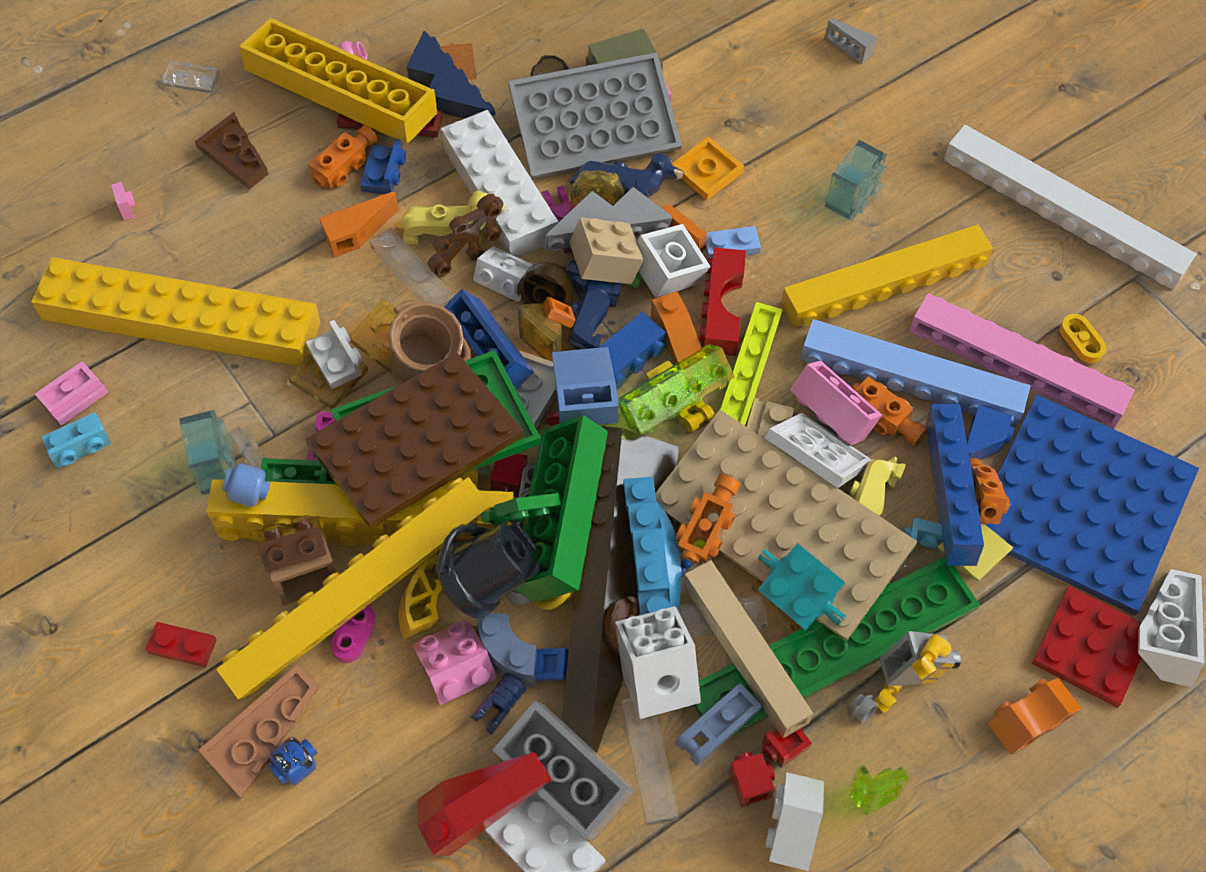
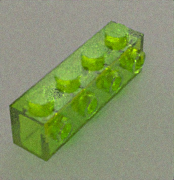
[618,344,735,434]

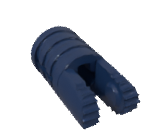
[471,673,527,735]

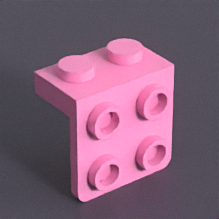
[413,620,497,705]

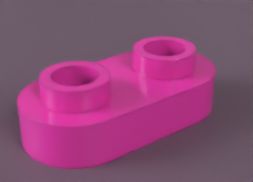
[331,605,376,663]

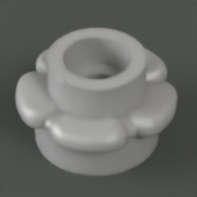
[849,694,878,723]

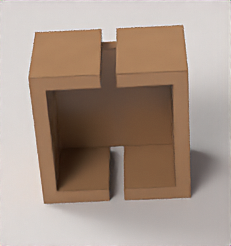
[269,532,336,606]

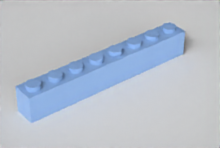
[800,319,1031,427]

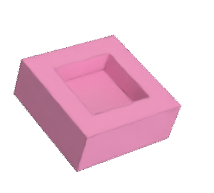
[111,182,136,221]

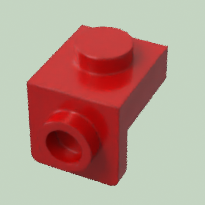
[762,728,812,768]

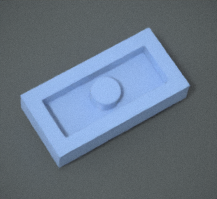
[705,226,761,258]

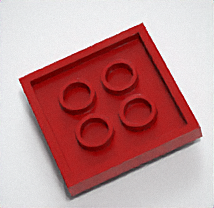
[1031,586,1142,708]

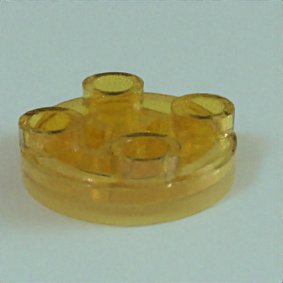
[571,170,624,208]

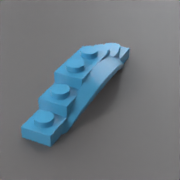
[623,476,681,616]

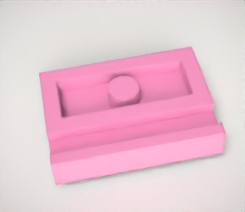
[35,361,109,426]

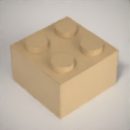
[569,217,643,284]

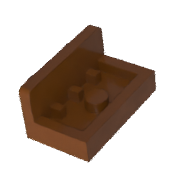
[257,515,326,572]

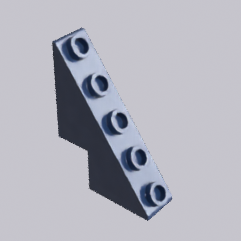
[407,31,496,119]

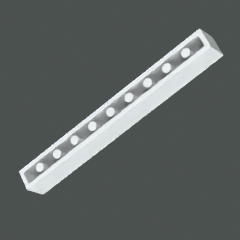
[944,125,1197,290]

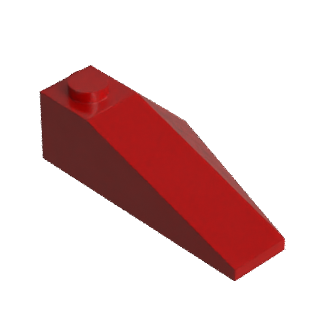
[418,752,552,856]

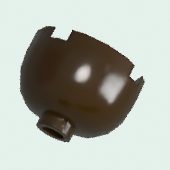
[517,262,573,317]

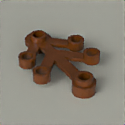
[427,194,504,277]

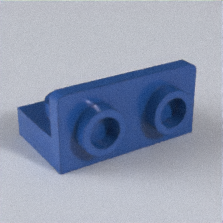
[360,139,406,194]

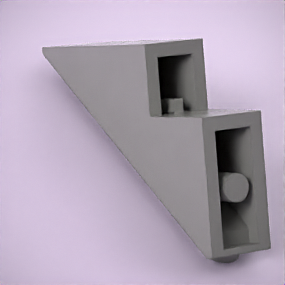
[544,187,672,251]

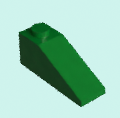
[261,458,337,485]

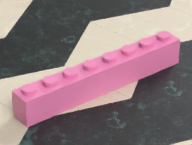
[909,293,1135,429]

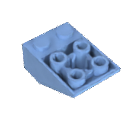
[552,347,619,425]

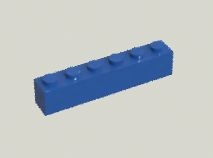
[925,404,984,566]

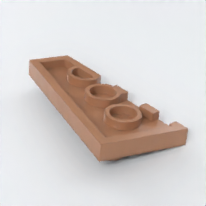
[198,665,318,799]

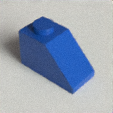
[966,405,1014,460]

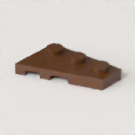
[195,112,269,189]

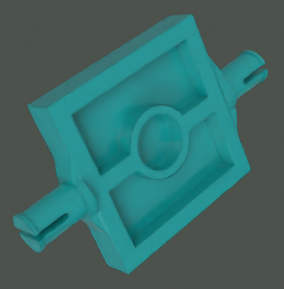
[758,543,847,631]

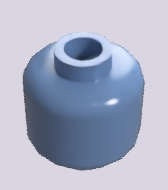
[222,463,270,507]

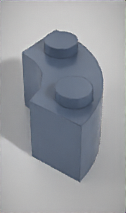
[477,613,537,688]

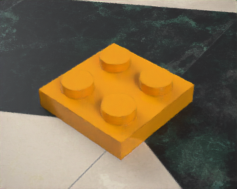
[672,136,745,201]

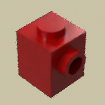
[729,752,775,807]

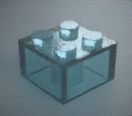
[825,140,887,221]
[179,410,237,495]

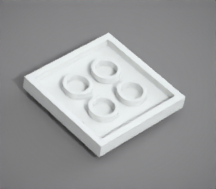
[765,413,872,488]

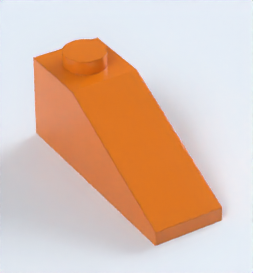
[651,291,710,382]

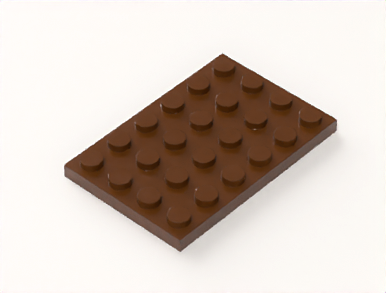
[305,353,524,529]

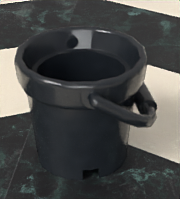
[436,520,540,618]

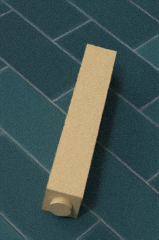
[683,560,813,738]

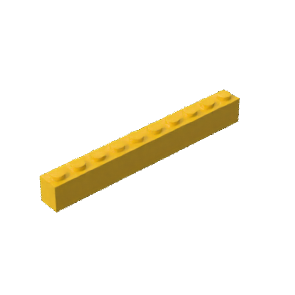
[216,477,492,700]

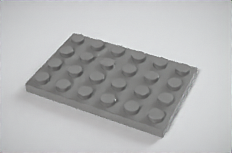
[508,52,682,180]

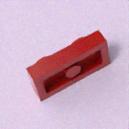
[145,622,217,668]

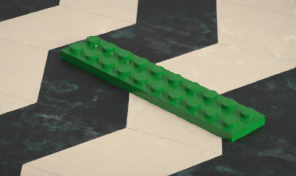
[694,557,980,737]

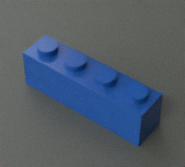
[444,289,534,390]
[598,312,666,390]

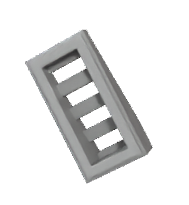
[825,18,878,64]

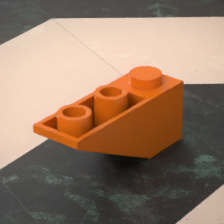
[319,191,398,257]

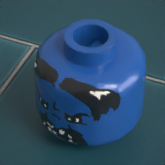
[268,737,317,785]

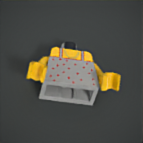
[874,631,961,713]

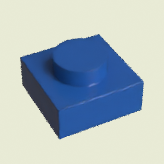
[535,647,569,682]

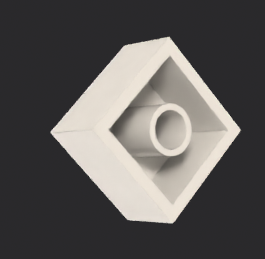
[637,224,710,298]

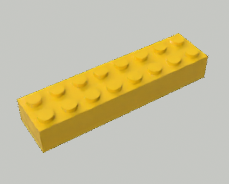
[239,18,437,144]

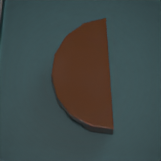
[604,596,639,655]

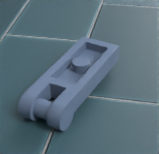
[675,683,762,767]

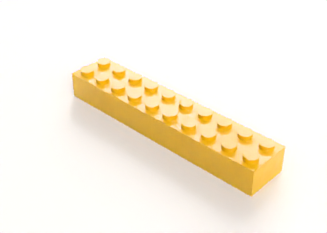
[31,257,321,367]
[206,479,514,546]

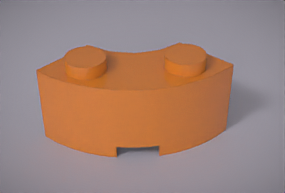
[988,678,1082,755]

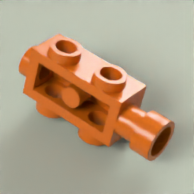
[309,125,378,190]
[852,376,929,447]
[969,458,1009,525]
[676,473,741,563]

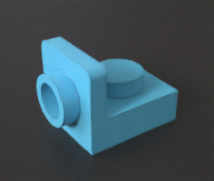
[903,518,943,556]

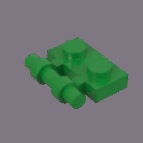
[481,493,561,525]

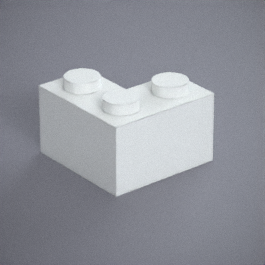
[765,772,824,871]

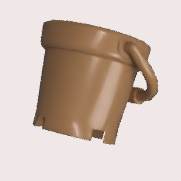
[388,300,471,382]

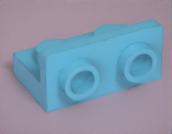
[41,412,111,468]

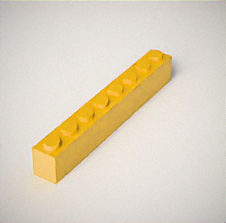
[781,224,993,328]

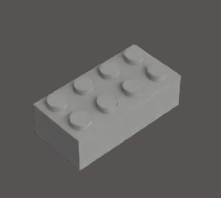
[493,701,636,840]

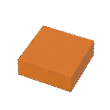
[543,297,575,328]

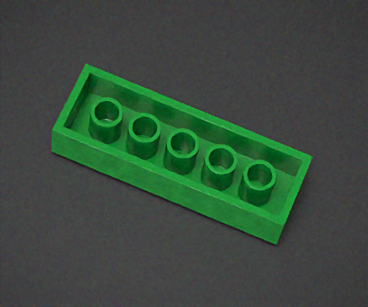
[515,415,608,602]

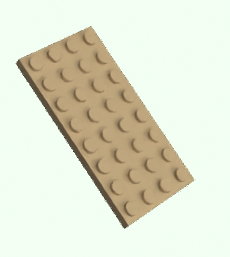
[655,410,917,641]

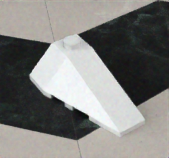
[1138,569,1204,687]

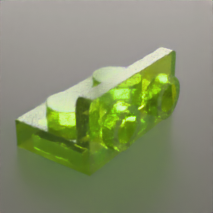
[849,765,909,815]

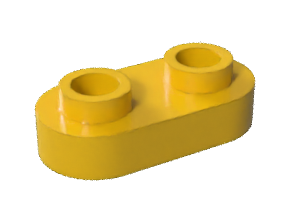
[1060,314,1106,364]

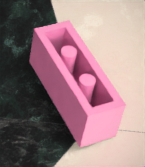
[790,361,882,445]

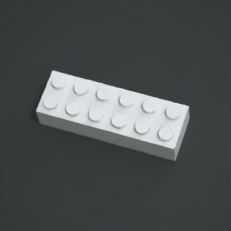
[441,110,558,257]

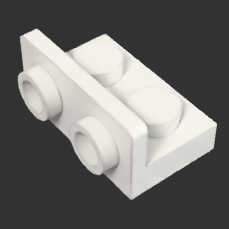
[473,246,533,302]
[306,320,363,390]

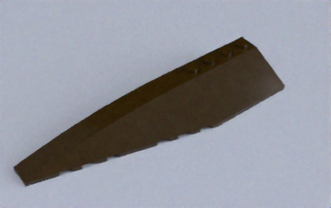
[562,426,679,753]

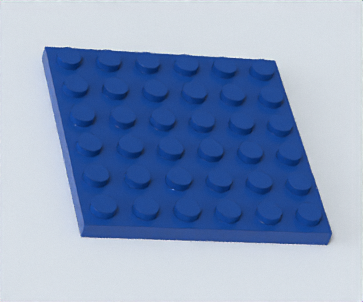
[985,395,1199,615]

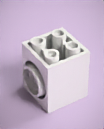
[615,606,701,719]

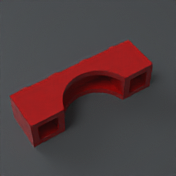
[699,247,746,356]

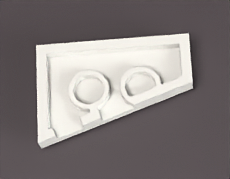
[516,351,557,429]

